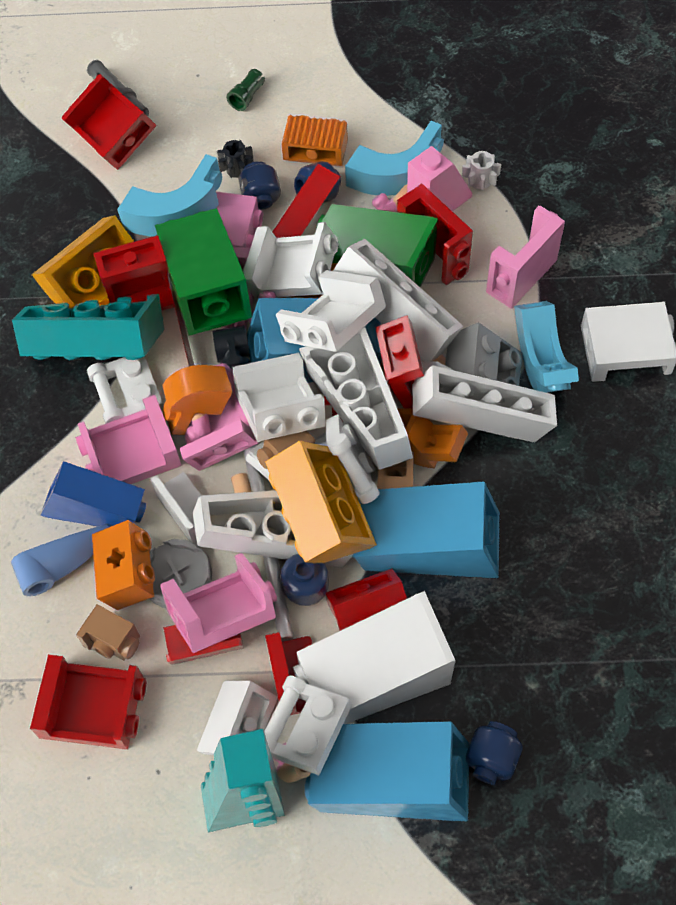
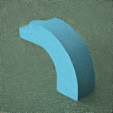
[345,121,444,196]
[117,154,222,237]
[514,301,579,393]

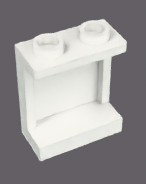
[243,222,338,299]
[276,270,386,352]
[581,302,676,382]
[232,353,326,442]

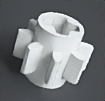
[462,151,501,190]

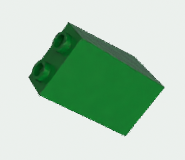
[314,204,438,288]
[154,208,252,336]

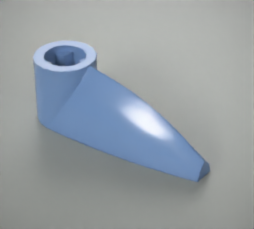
[11,524,109,597]

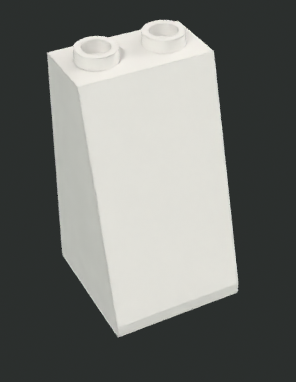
[293,591,455,724]

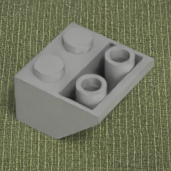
[445,322,522,386]

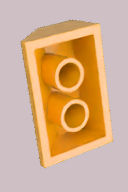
[32,215,134,309]
[265,441,377,563]

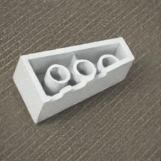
[299,327,413,470]

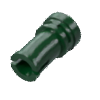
[226,69,265,111]

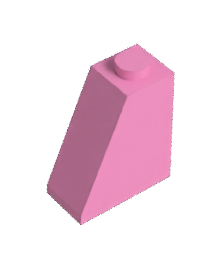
[407,146,472,211]

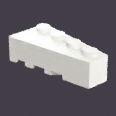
[193,490,353,568]

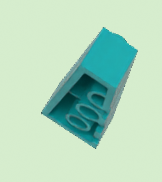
[12,294,165,360]
[201,729,285,833]

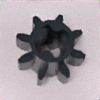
[217,140,254,178]

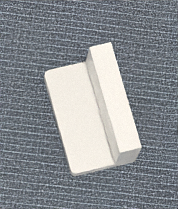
[150,472,201,544]
[197,680,278,755]

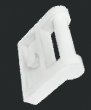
[87,357,164,424]
[325,414,380,504]
[264,676,352,776]

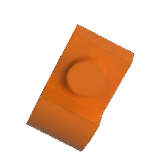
[162,365,232,435]
[397,408,468,469]

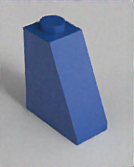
[40,461,146,527]

